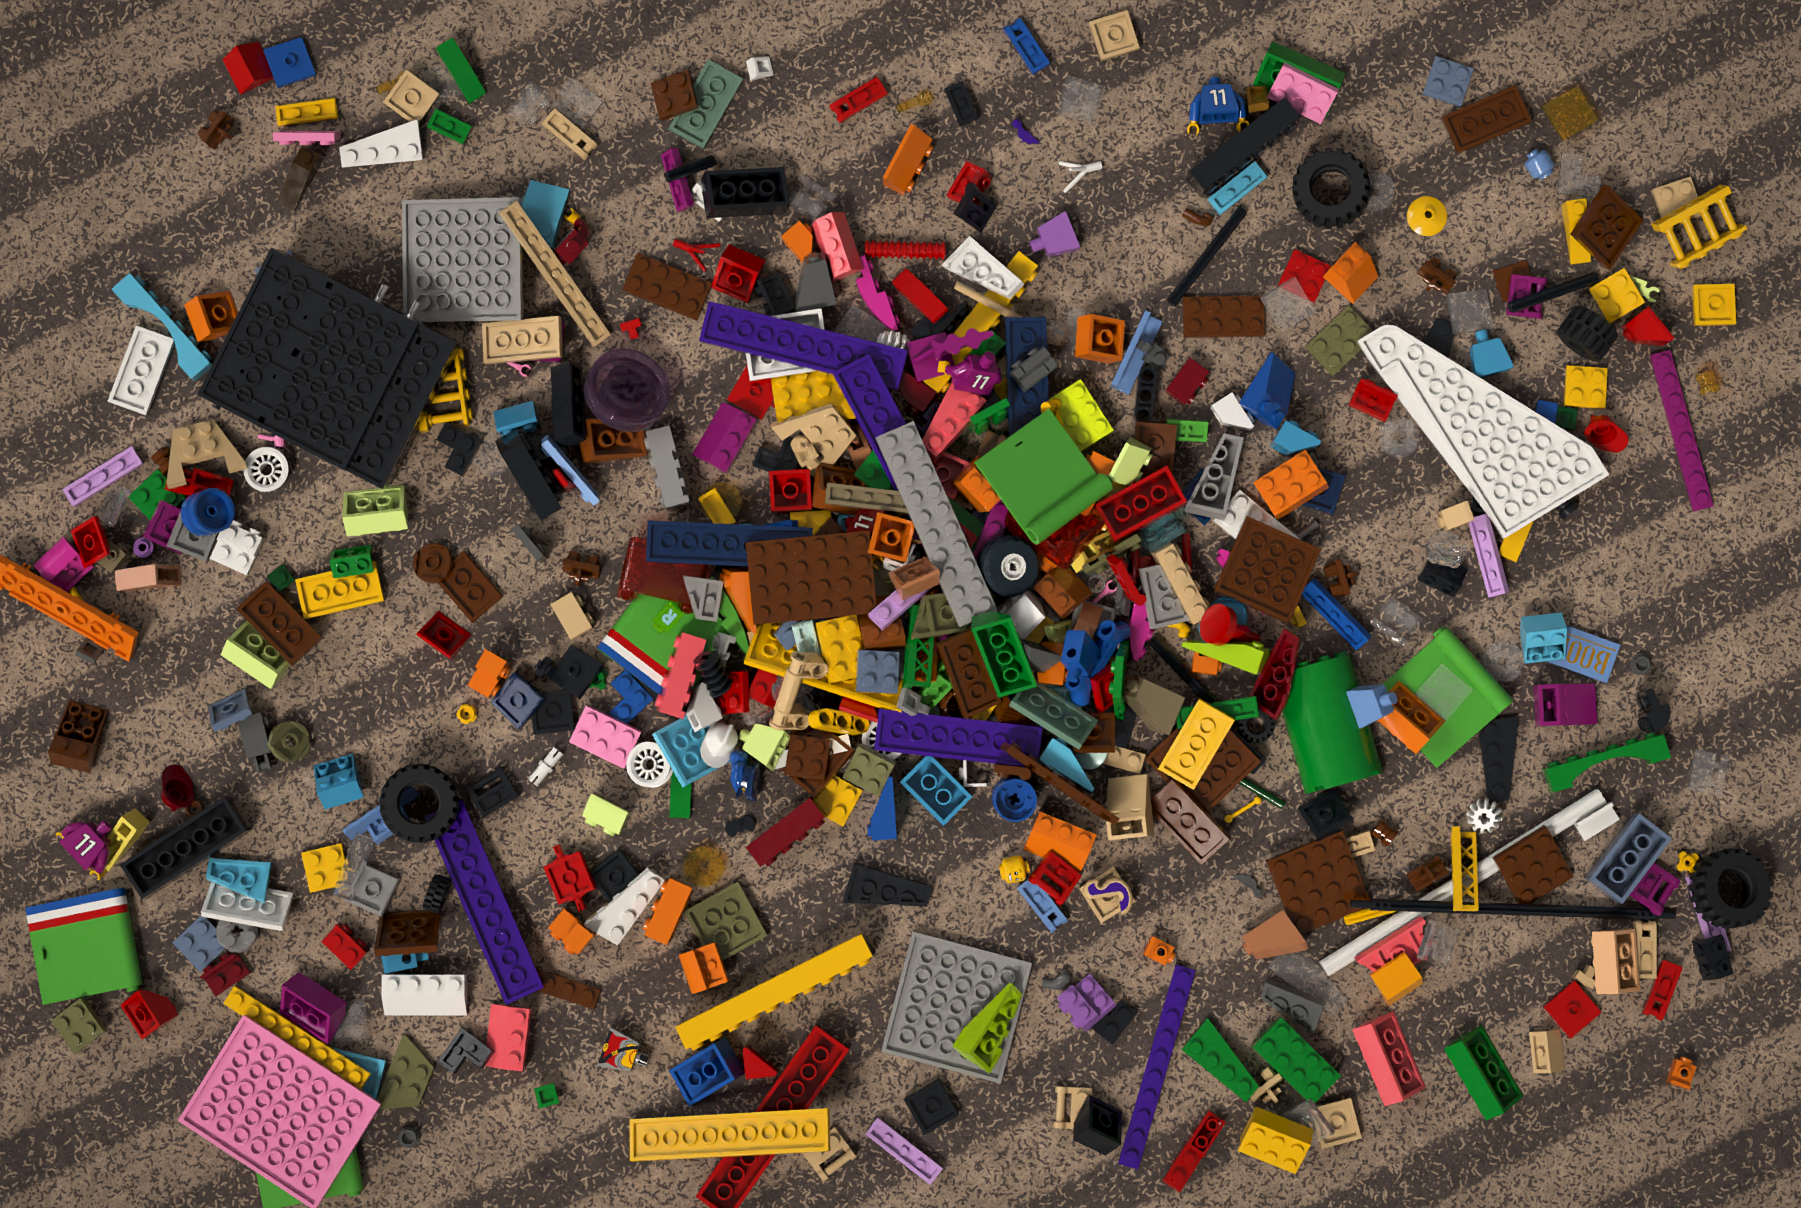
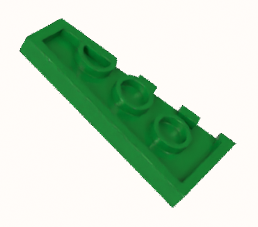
[1182,1018,1259,1103]

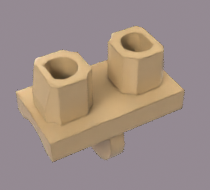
[790,435,820,470]
[1250,1067,1282,1104]

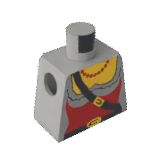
[597,1027,649,1071]

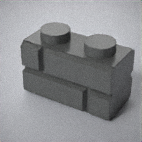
[1010,346,1058,393]

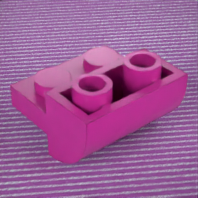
[34,536,93,592]

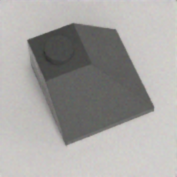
[1020,638,1061,674]

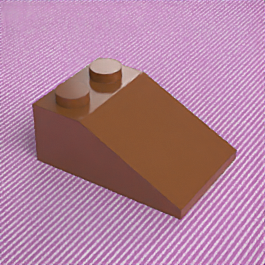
[579,416,647,464]
[856,596,906,651]

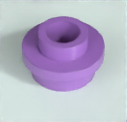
[133,537,154,558]

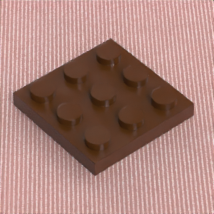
[1570,184,1643,270]
[779,713,855,799]
[1492,825,1574,904]
[374,909,442,956]

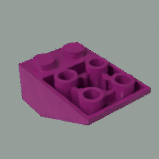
[1533,684,1597,727]

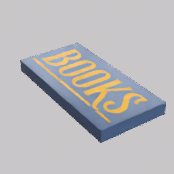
[1545,625,1620,683]

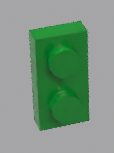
[427,109,473,146]

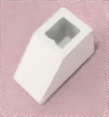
[1210,393,1254,431]
[686,682,722,732]

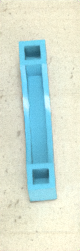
[112,273,212,381]

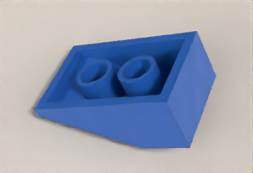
[1239,352,1295,429]
[867,777,897,841]
[669,1037,745,1106]

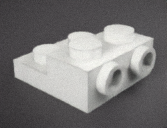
[210,520,264,576]

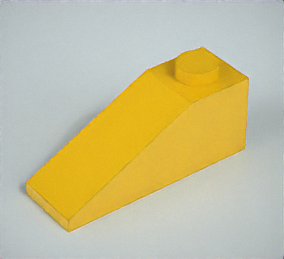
[1561,198,1591,265]

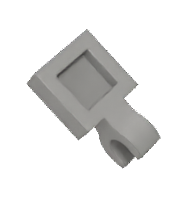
[897,687,931,716]

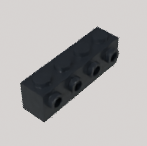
[550,360,586,447]

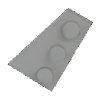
[1138,564,1190,629]

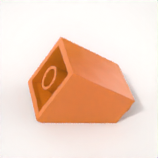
[950,455,1000,512]

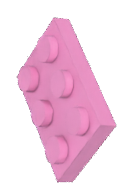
[1267,62,1339,124]
[273,131,341,145]
[569,705,642,769]

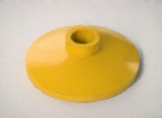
[1407,196,1447,236]

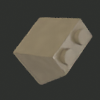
[1124,675,1185,735]

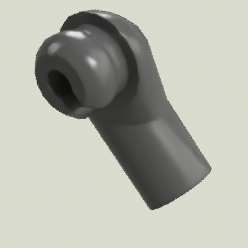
[1042,969,1071,990]

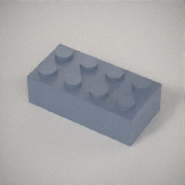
[1585,813,1672,904]

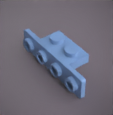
[343,786,420,845]

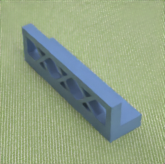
[1110,310,1163,395]

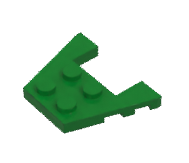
[1109,640,1130,720]

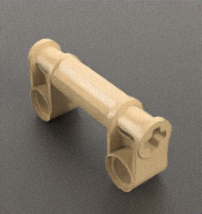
[769,651,828,730]

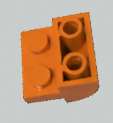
[1036,642,1068,686]
[678,942,729,994]

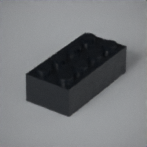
[700,167,790,218]
[495,429,562,520]

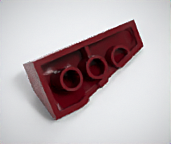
[1248,628,1301,721]

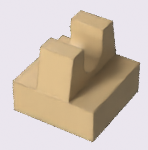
[1572,965,1595,989]

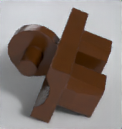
[197,110,235,150]
[1417,257,1457,294]
[562,551,600,586]
[1323,559,1359,597]
[1406,855,1448,892]

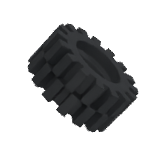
[1237,708,1275,743]
[423,874,452,914]

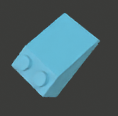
[522,180,570,248]
[1039,737,1094,793]

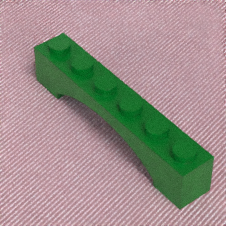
[1543,732,1671,793]

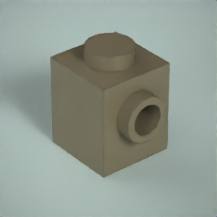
[97,541,130,574]

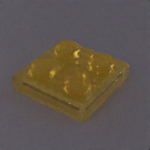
[1542,86,1598,142]

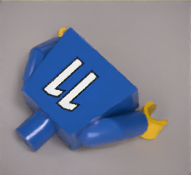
[1187,77,1250,135]

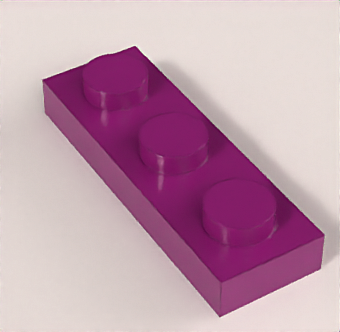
[661,148,694,212]

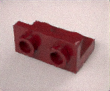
[200,952,251,996]

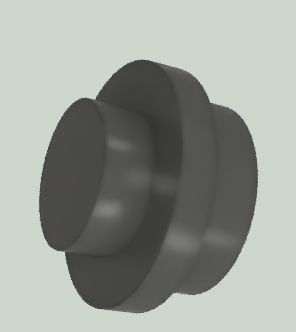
[1630,655,1651,675]
[398,1127,419,1148]

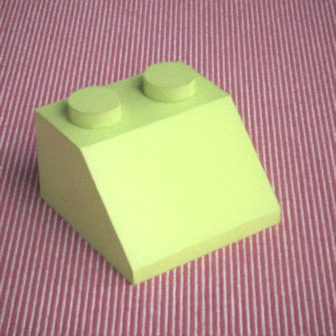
[1109,437,1153,486]
[582,794,631,836]

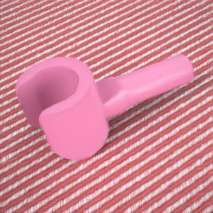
[507,362,531,377]
[258,434,286,448]
[1093,580,1117,604]

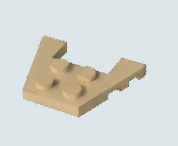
[771,403,856,477]
[167,419,247,489]

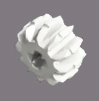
[876,330,910,358]
[1467,798,1502,833]

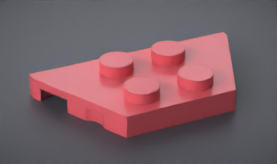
[1354,916,1425,972]

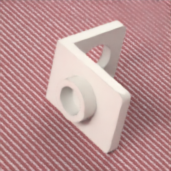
[883,544,916,571]
[959,760,987,787]

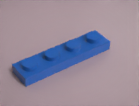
[1302,578,1372,651]

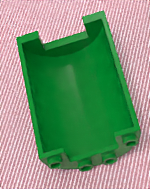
[1282,651,1384,794]

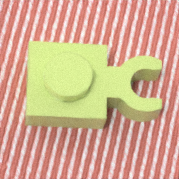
[1630,275,1660,302]

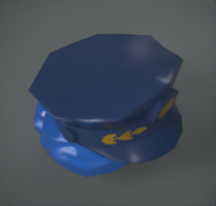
[729,750,761,802]

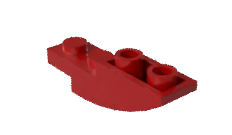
[1162,1111,1226,1193]

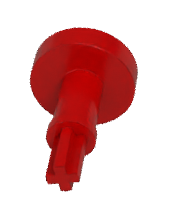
[1200,604,1261,646]

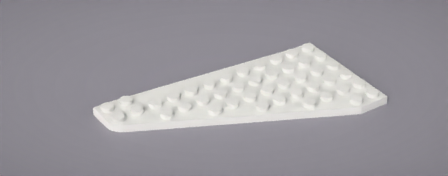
[1357,325,1609,539]

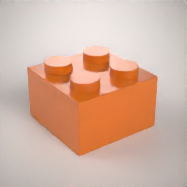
[1075,314,1125,364]

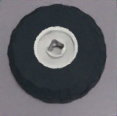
[977,535,1040,597]

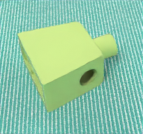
[739,724,790,771]

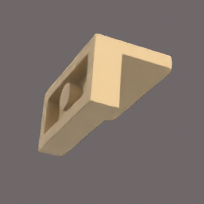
[1529,1029,1565,1073]

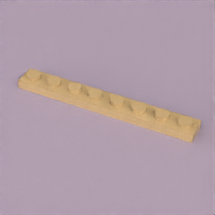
[499,200,611,347]

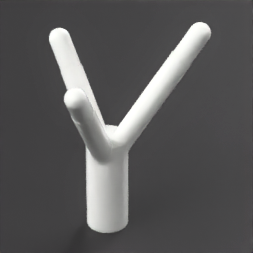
[1059,161,1102,193]

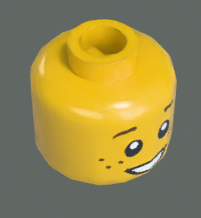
[999,855,1030,884]

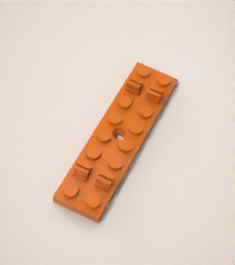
[0,555,139,662]

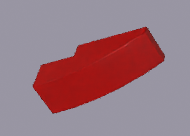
[892,269,948,323]
[164,468,233,497]

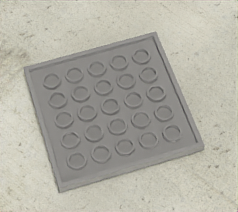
[402,197,523,322]
[881,931,1032,1083]

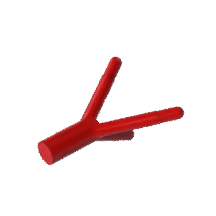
[673,239,721,272]

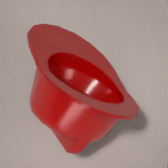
[1584,415,1628,453]

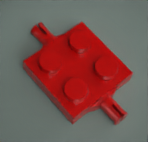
[543,844,597,912]

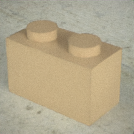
[550,592,594,641]

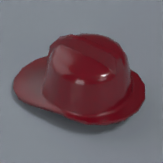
[161,764,194,812]

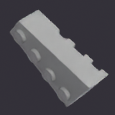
[644,425,691,512]
[1185,433,1244,521]

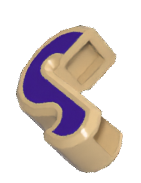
[1083,878,1133,915]

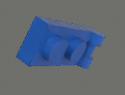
[1002,17,1050,75]

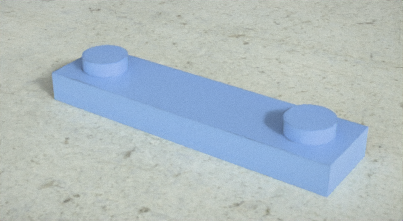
[541,435,600,506]

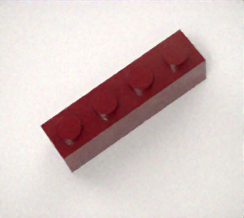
[745,796,828,867]

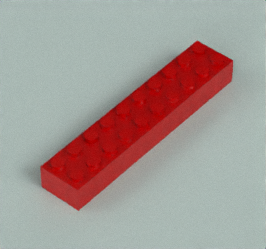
[695,1024,850,1208]

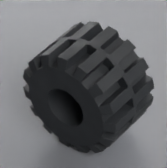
[1556,306,1618,362]

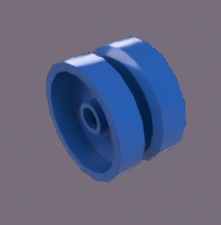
[181,488,235,536]

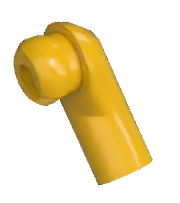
[1167,622,1191,638]

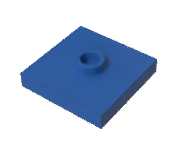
[263,37,316,88]

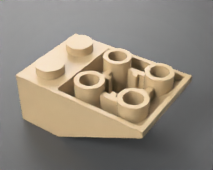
[1106,774,1155,840]

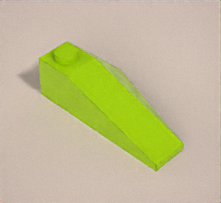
[952,983,1022,1073]

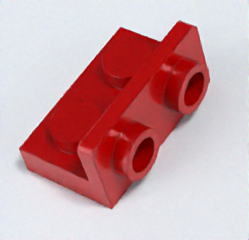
[946,161,992,205]
[321,924,369,970]

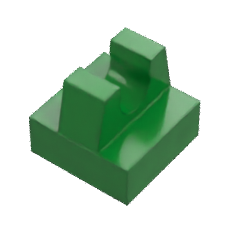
[534,1082,560,1109]

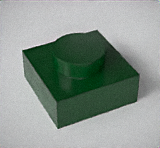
[1555,406,1578,431]
[267,564,295,593]

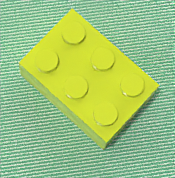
[1049,379,1114,453]

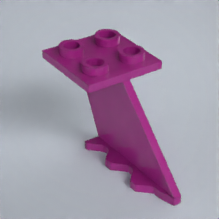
[906,328,994,382]

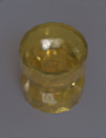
[1695,370,1721,395]

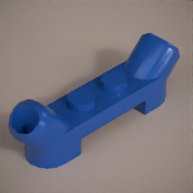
[1065,620,1130,706]

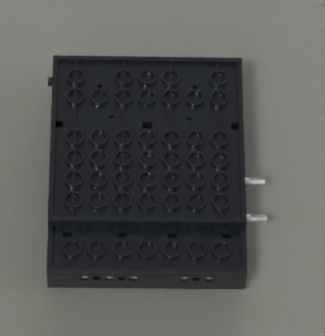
[197,248,461,489]

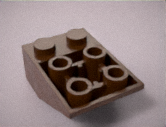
[48,700,109,773]

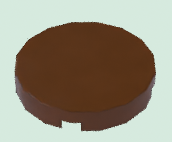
[413,543,454,584]

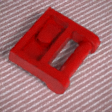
[1028,851,1082,905]

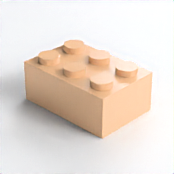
[1591,929,1640,994]

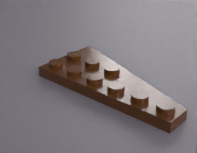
[1000,742,1120,825]

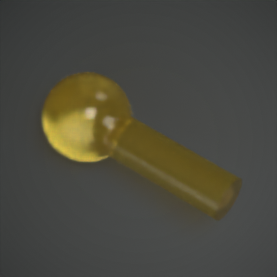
[376,71,405,94]
[896,90,933,113]

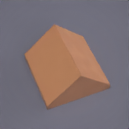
[888,556,940,600]

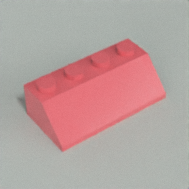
[1352,1011,1426,1106]

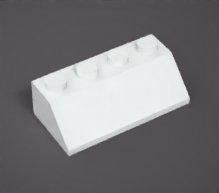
[381,974,467,1015]

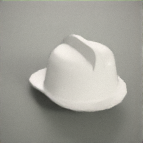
[700,723,738,768]

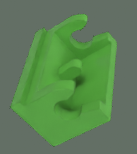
[1166,418,1208,442]

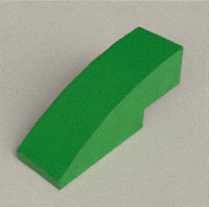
[435,37,486,104]

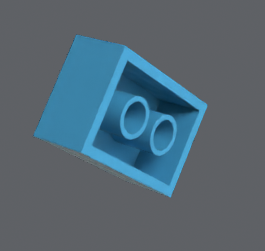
[900,756,972,826]

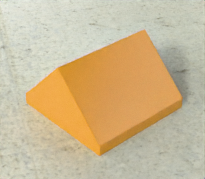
[1370,952,1423,1006]

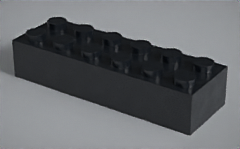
[1186,98,1300,198]
[120,796,251,899]

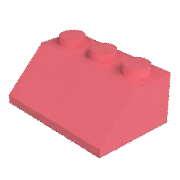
[810,212,864,283]
[485,1004,532,1071]

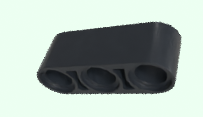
[1133,366,1157,424]

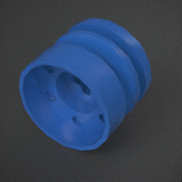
[991,776,1037,822]

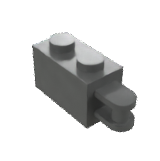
[237,712,272,773]

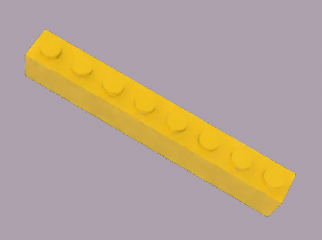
[920,251,1038,395]

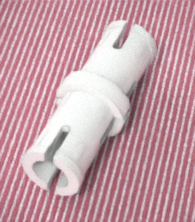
[528,746,564,787]

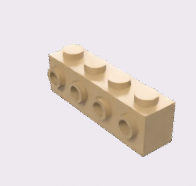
[1150,542,1210,625]

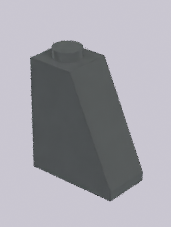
[794,252,836,312]

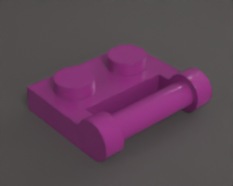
[1506,274,1547,319]
[1630,863,1681,916]

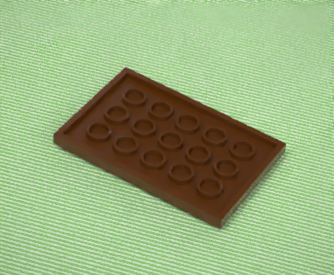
[746,530,877,625]

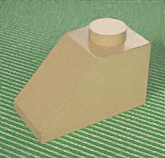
[1437,501,1474,532]

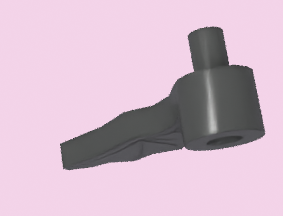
[1234,873,1263,898]

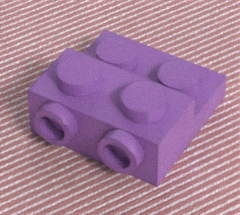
[1057,974,1117,1032]

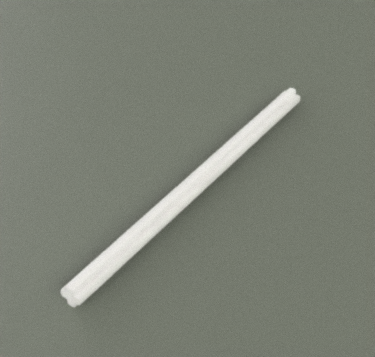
[1319,789,1607,976]

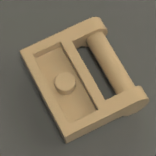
[1053,1086,1093,1129]
[802,1127,857,1182]

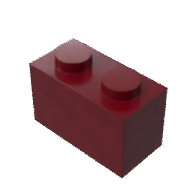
[1164,358,1209,407]

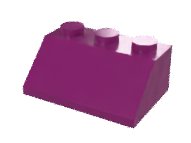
[692,402,758,474]
[280,972,346,1044]

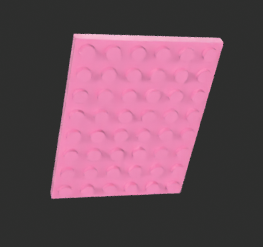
[178,1014,382,1208]

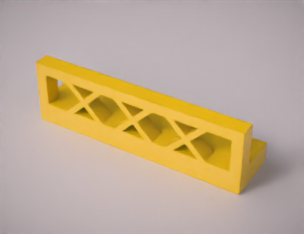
[1451,826,1479,911]

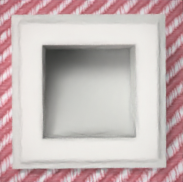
[746,56,774,81]

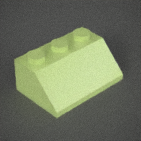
[342,485,408,536]
[221,620,290,689]

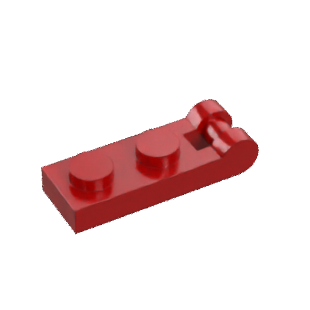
[829,77,888,124]
[1106,554,1146,606]
[1642,960,1683,1021]

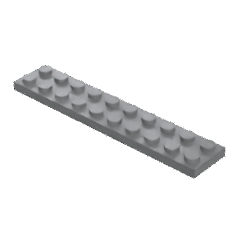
[875,421,997,627]

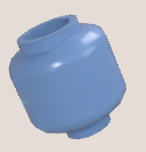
[1524,149,1555,180]

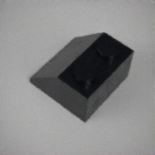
[1073,1095,1122,1156]

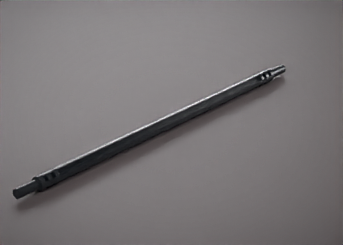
[1350,898,1676,920]

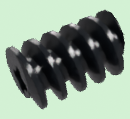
[693,651,733,698]

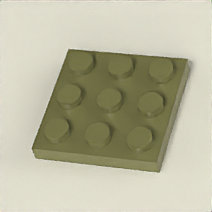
[684,882,768,961]

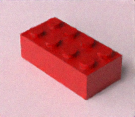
[1095,466,1187,544]

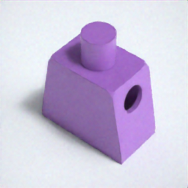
[1029,211,1080,257]

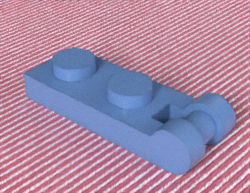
[1017,879,1068,933]

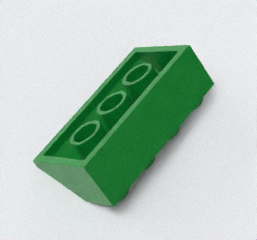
[1252,41,1346,116]
[971,611,1038,698]
[1444,1024,1524,1121]

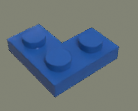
[609,670,653,724]

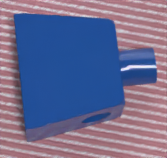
[1061,630,1100,683]

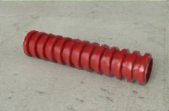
[865,240,946,260]

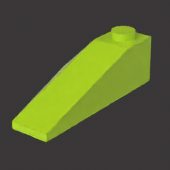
[1182,640,1270,675]

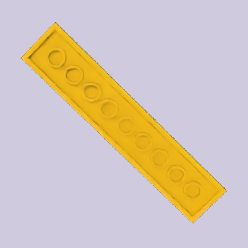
[630,1108,831,1162]

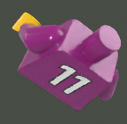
[937,351,1002,396]
[56,820,112,881]

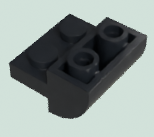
[1636,688,1671,734]

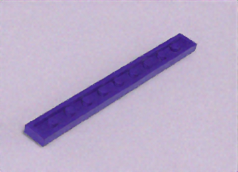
[1118,964,1196,1170]

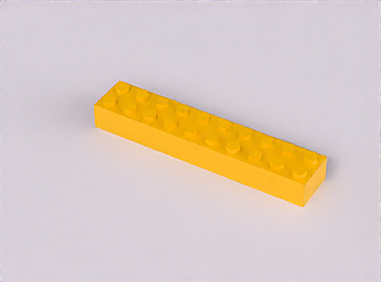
[675,933,873,1051]

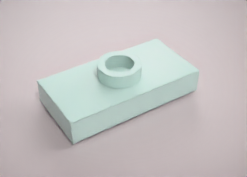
[791,619,822,658]

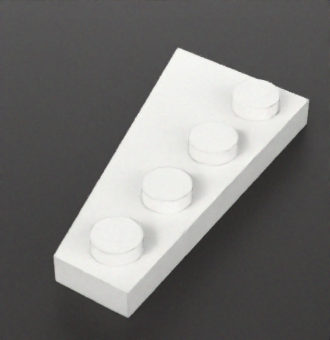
[339,119,423,167]

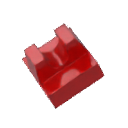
[620,318,642,340]

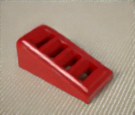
[553,468,576,492]

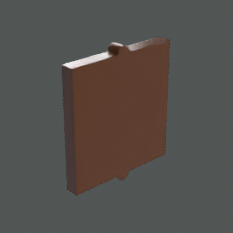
[1492,261,1536,303]

